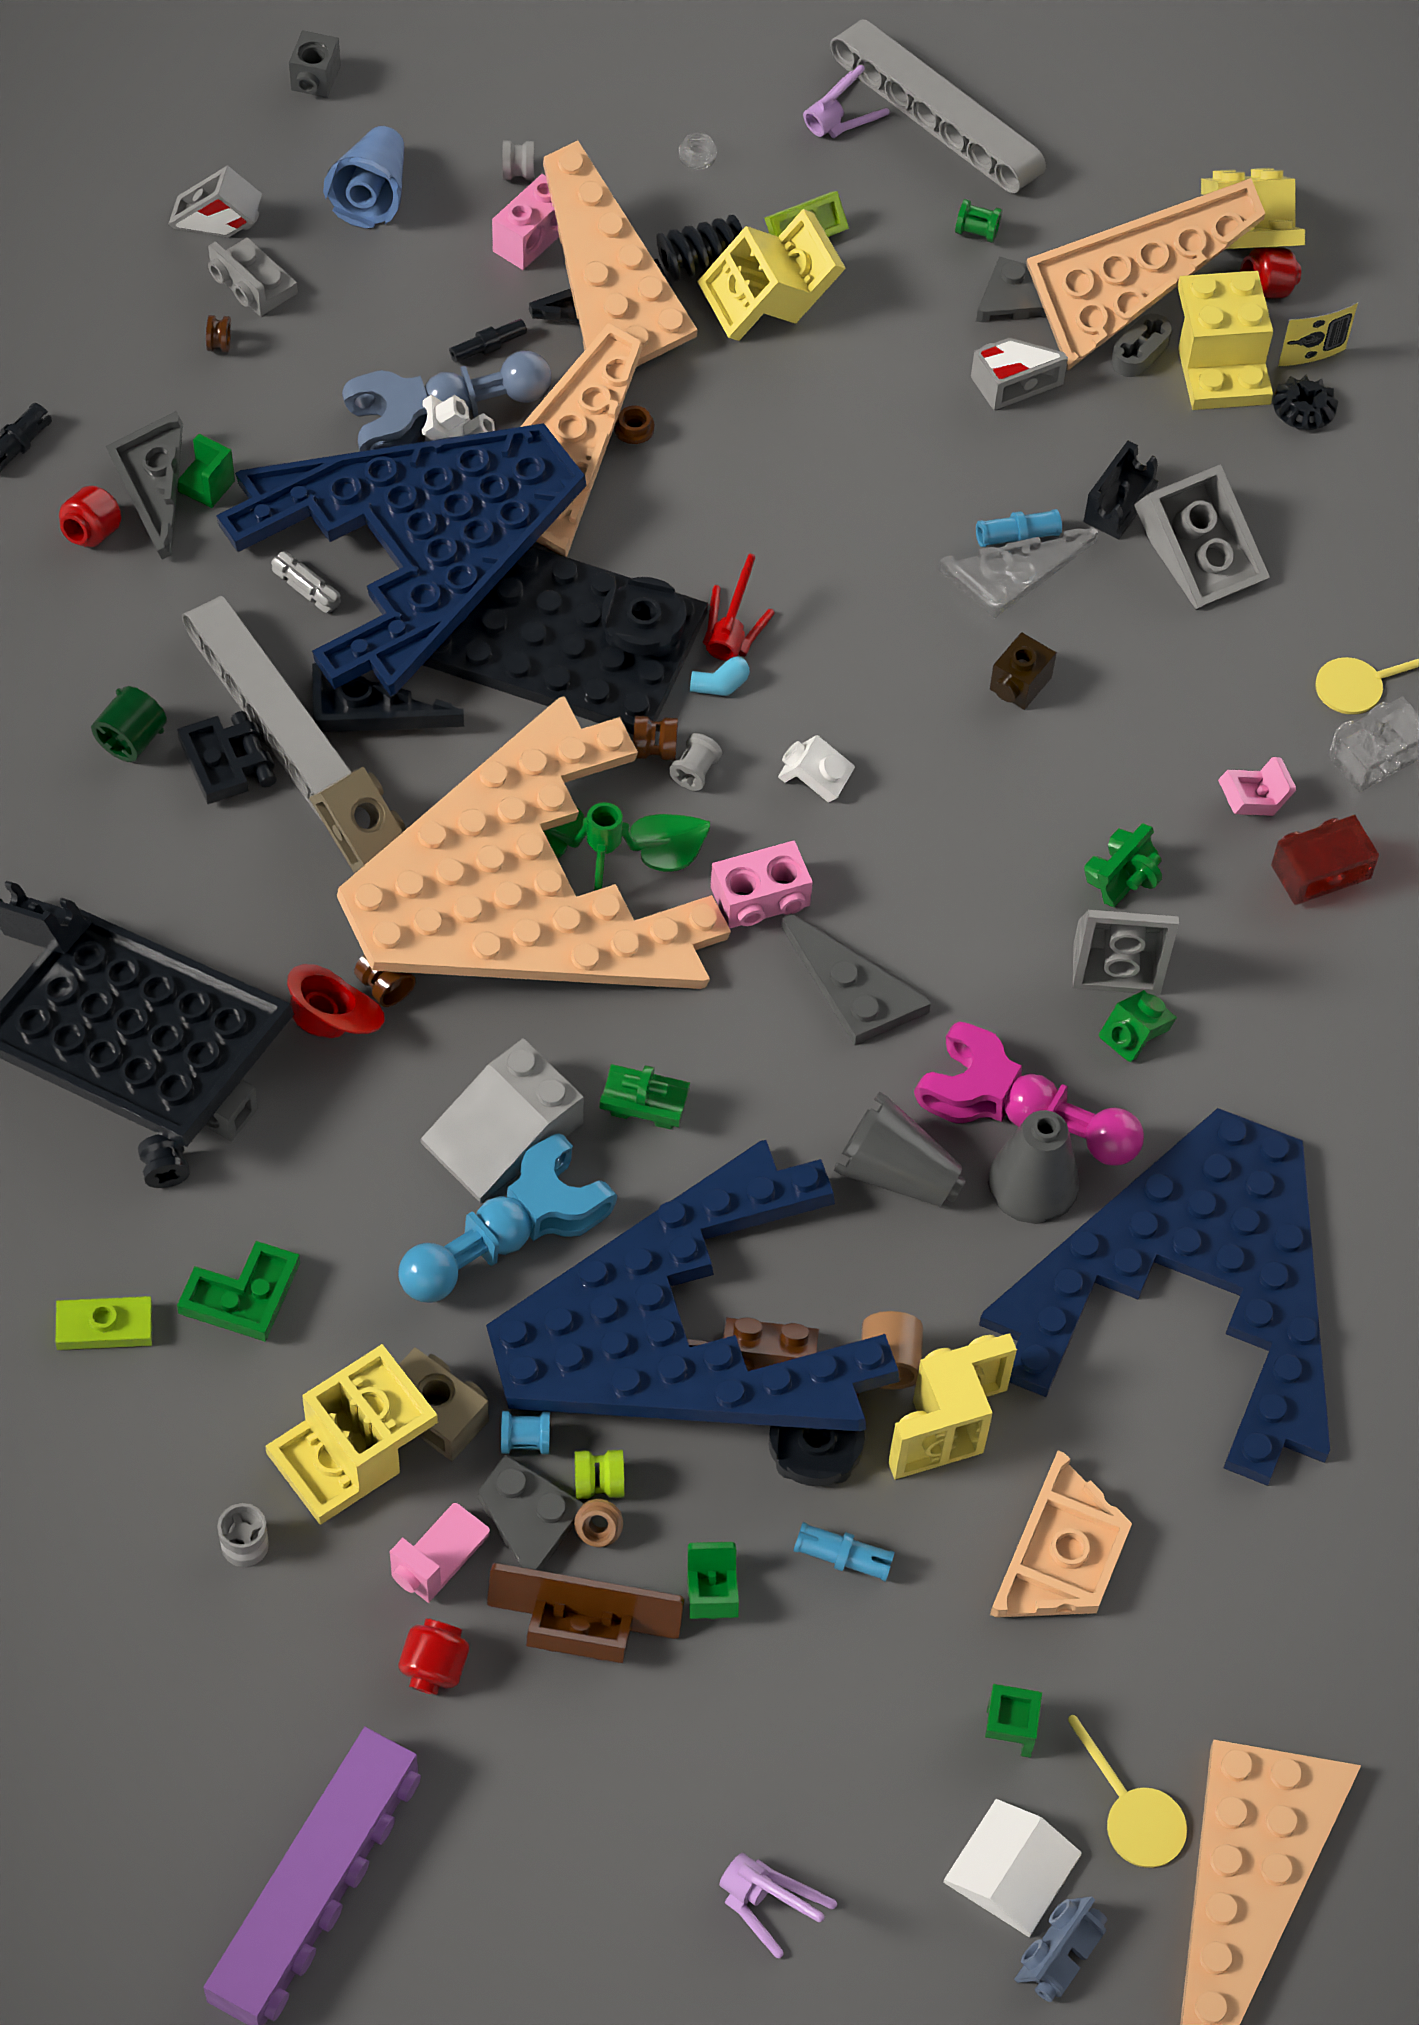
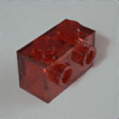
[1271,814,1379,905]

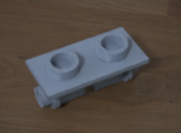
[1014,1896,1107,2002]

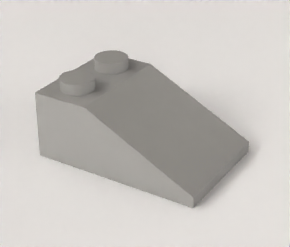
[1134,464,1270,609]
[1072,910,1179,995]
[421,1038,584,1203]

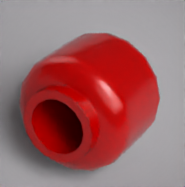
[1240,247,1302,299]
[59,485,121,548]
[398,1618,469,1696]

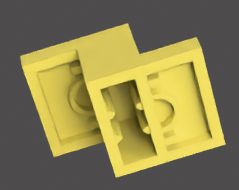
[1201,168,1305,249]
[697,209,846,341]
[1178,271,1273,410]
[888,1333,1017,1480]
[265,1344,438,1525]

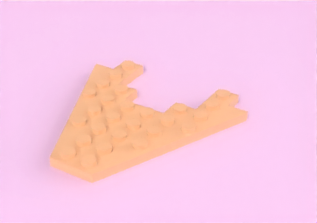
[337,696,731,989]

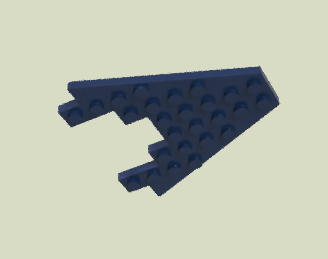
[216,423,586,696]

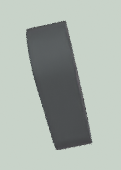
[1111,313,1172,377]

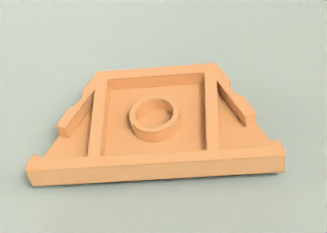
[990,1450,1132,1617]

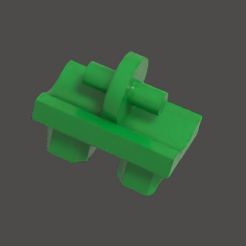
[1084,823,1162,908]
[599,1064,690,1129]

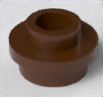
[614,405,655,444]

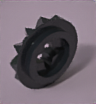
[1273,374,1338,430]

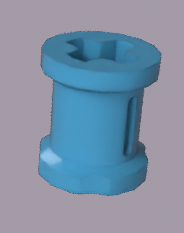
[501,1411,550,1454]

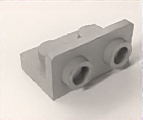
[208,237,298,317]

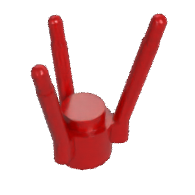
[703,553,774,661]

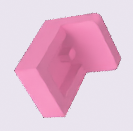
[1218,757,1296,816]

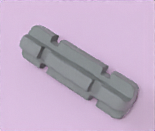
[271,551,341,613]

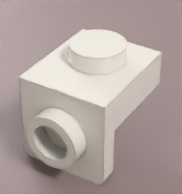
[778,735,855,803]

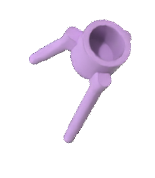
[803,65,890,138]
[719,1852,837,1958]

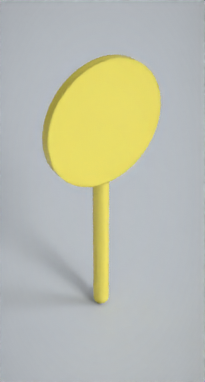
[1315,657,1419,714]
[1068,1715,1187,1868]

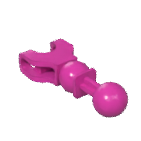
[914,1022,1144,1166]

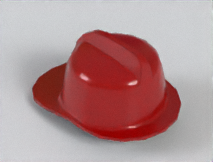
[287,964,384,1038]

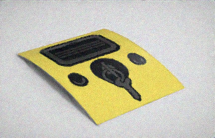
[1278,302,1358,366]

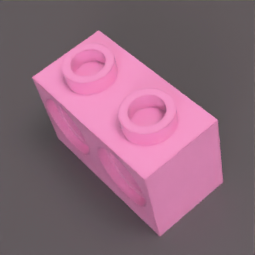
[492,174,559,270]
[711,840,813,928]

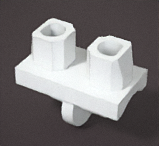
[422,395,495,442]

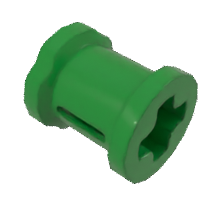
[955,199,1003,243]

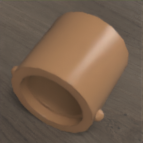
[862,1311,923,1390]

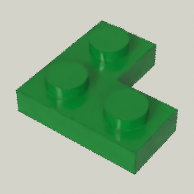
[177,1241,300,1342]

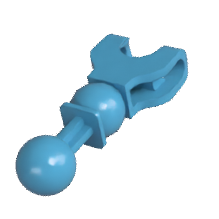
[398,1133,617,1303]

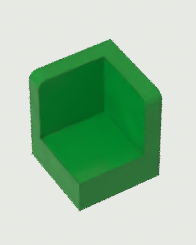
[177,434,235,508]
[985,1684,1042,1758]

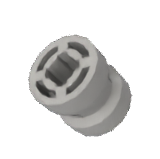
[217,1503,269,1567]

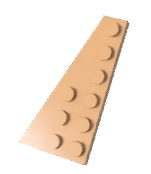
[543,140,698,367]
[1027,178,1265,370]
[520,323,642,557]
[1180,1740,1361,2025]

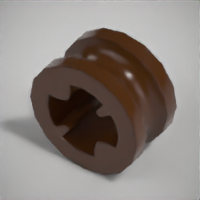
[206,315,231,353]

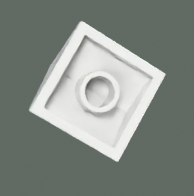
[943,1799,1082,1938]

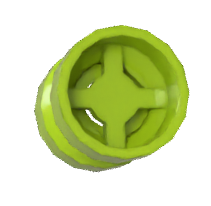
[575,1449,624,1499]

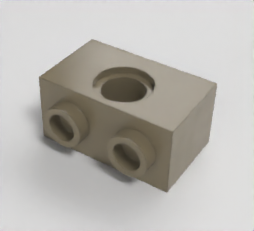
[309,766,406,873]
[398,1347,489,1462]

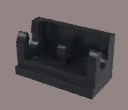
[1083,440,1159,540]
[0,881,92,954]

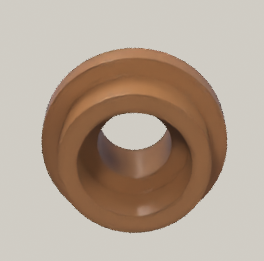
[575,1499,623,1547]

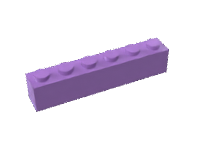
[203,1726,421,2025]

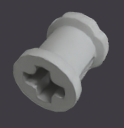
[670,733,723,791]

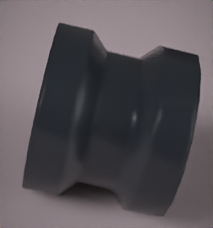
[138,1134,190,1188]

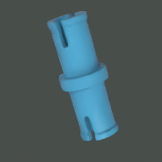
[976,509,1062,547]
[793,1522,895,1582]

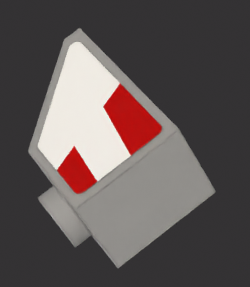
[168,165,262,238]
[971,338,1068,411]

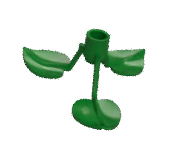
[543,802,710,891]

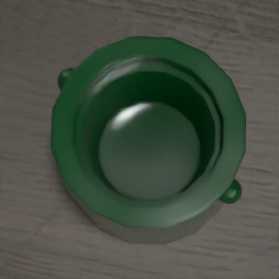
[91,686,167,762]

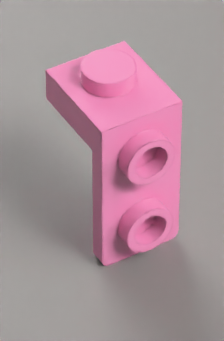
[390,1503,490,1603]

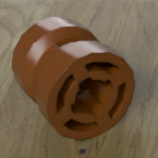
[633,716,678,761]
[354,955,416,1007]

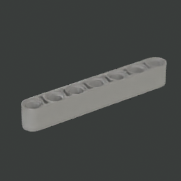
[830,19,1046,194]
[182,596,363,825]

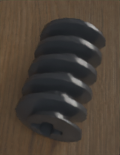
[656,214,742,281]

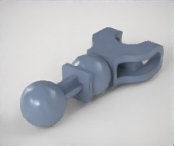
[342,351,551,452]

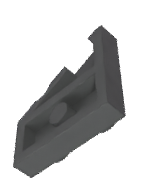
[478,1455,584,1571]

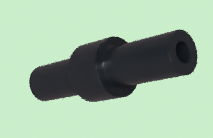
[449,318,527,363]

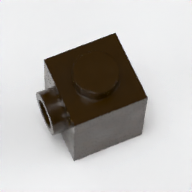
[990,632,1057,710]

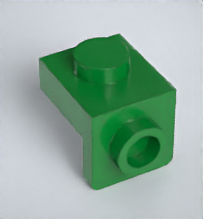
[1099,990,1177,1062]
[687,1542,739,1619]

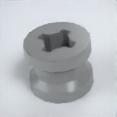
[503,141,534,180]

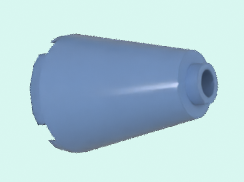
[323,126,405,228]

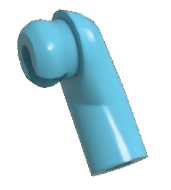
[690,656,750,696]

